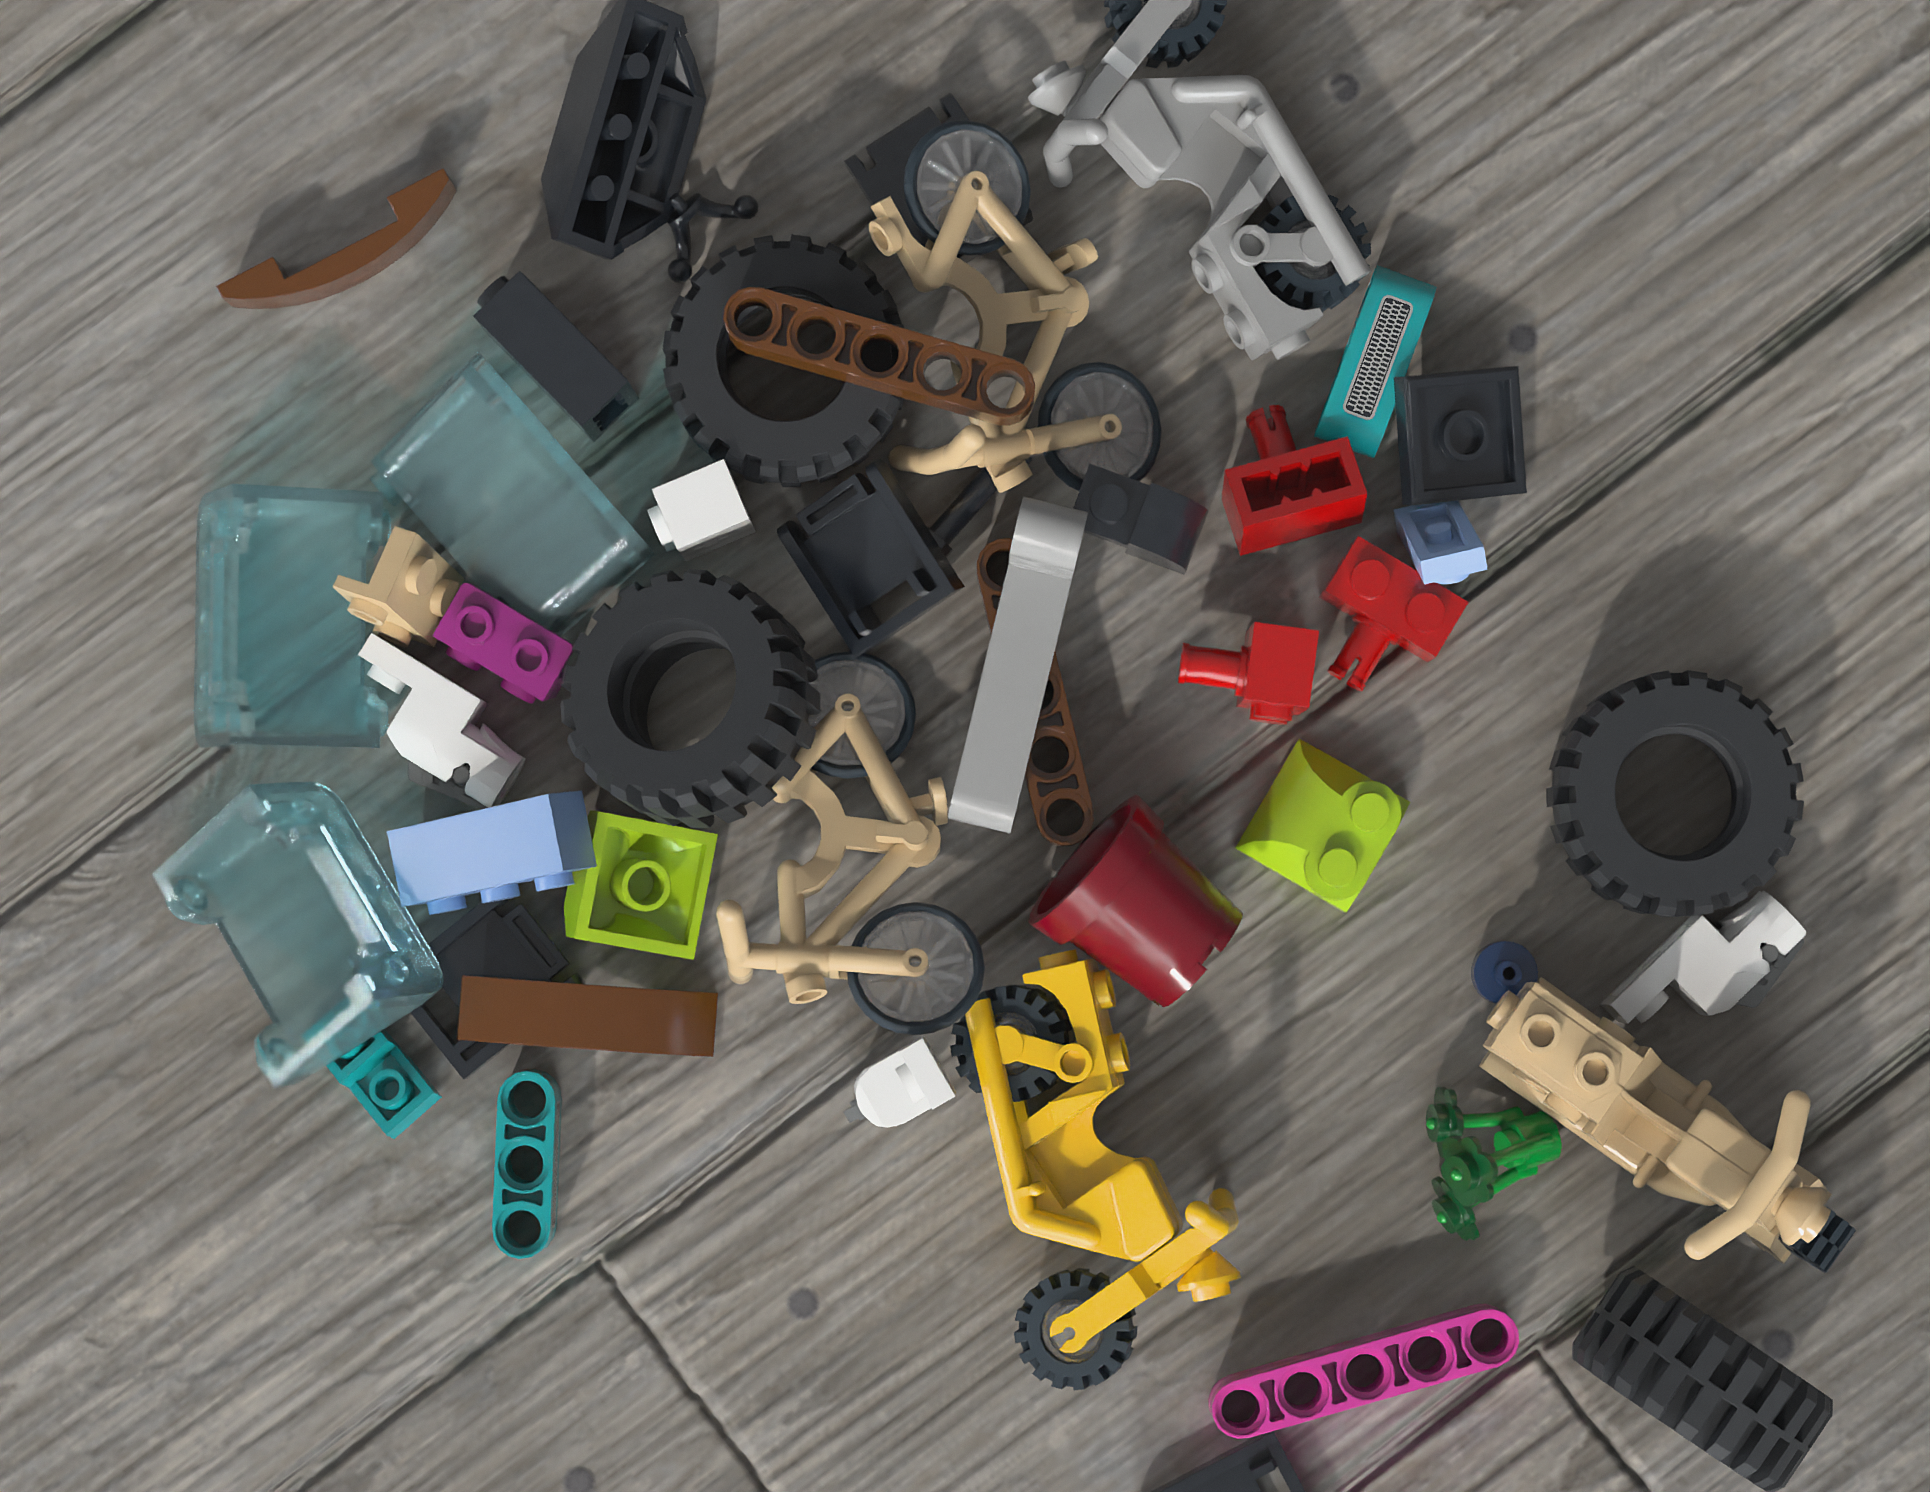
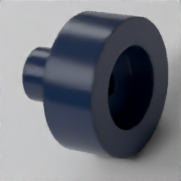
[1471,941,1538,1004]

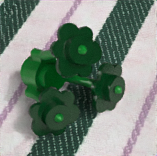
[1426,1087,1562,1241]

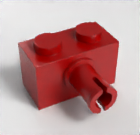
[1221,405,1367,556]
[1319,536,1469,692]
[1178,622,1319,725]

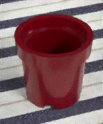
[1028,795,1243,1007]

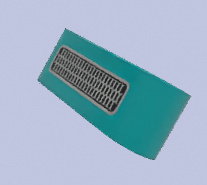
[1314,265,1437,458]
[492,1069,562,1259]

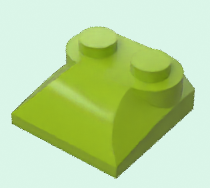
[1235,738,1410,912]
[564,810,718,960]

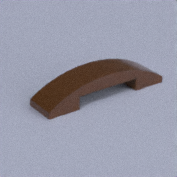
[216,168,457,309]
[457,975,718,1057]

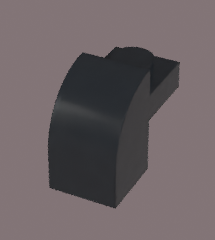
[1073,463,1208,575]

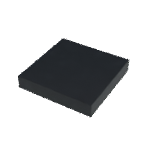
[1394,366,1527,505]

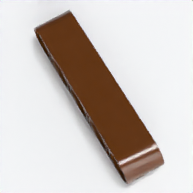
[723,287,1035,426]
[977,538,1094,847]

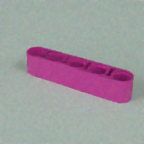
[1208,1304,1519,1439]

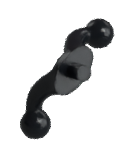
[667,192,758,283]

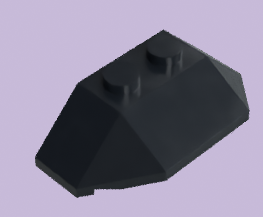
[541,0,706,260]

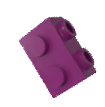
[432,582,574,704]

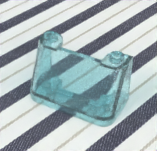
[369,352,655,636]
[194,484,391,749]
[152,781,444,1088]

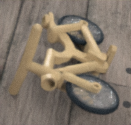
[869,120,1162,493]
[716,651,985,1035]

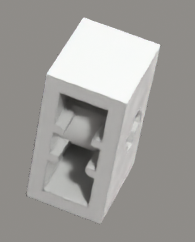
[647,459,756,561]

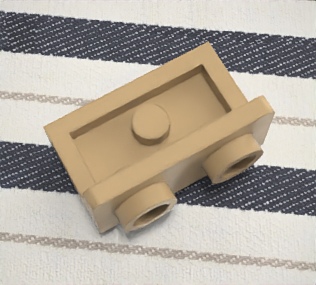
[332,526,464,647]

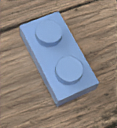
[1394,501,1487,584]

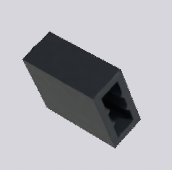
[473,271,639,442]

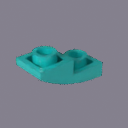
[303,995,442,1139]

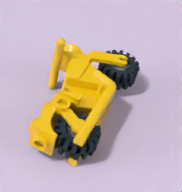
[950,949,1241,1391]

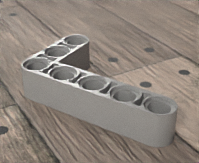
[948,496,1088,833]

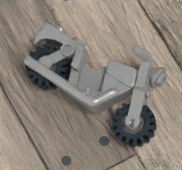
[1028,0,1371,361]

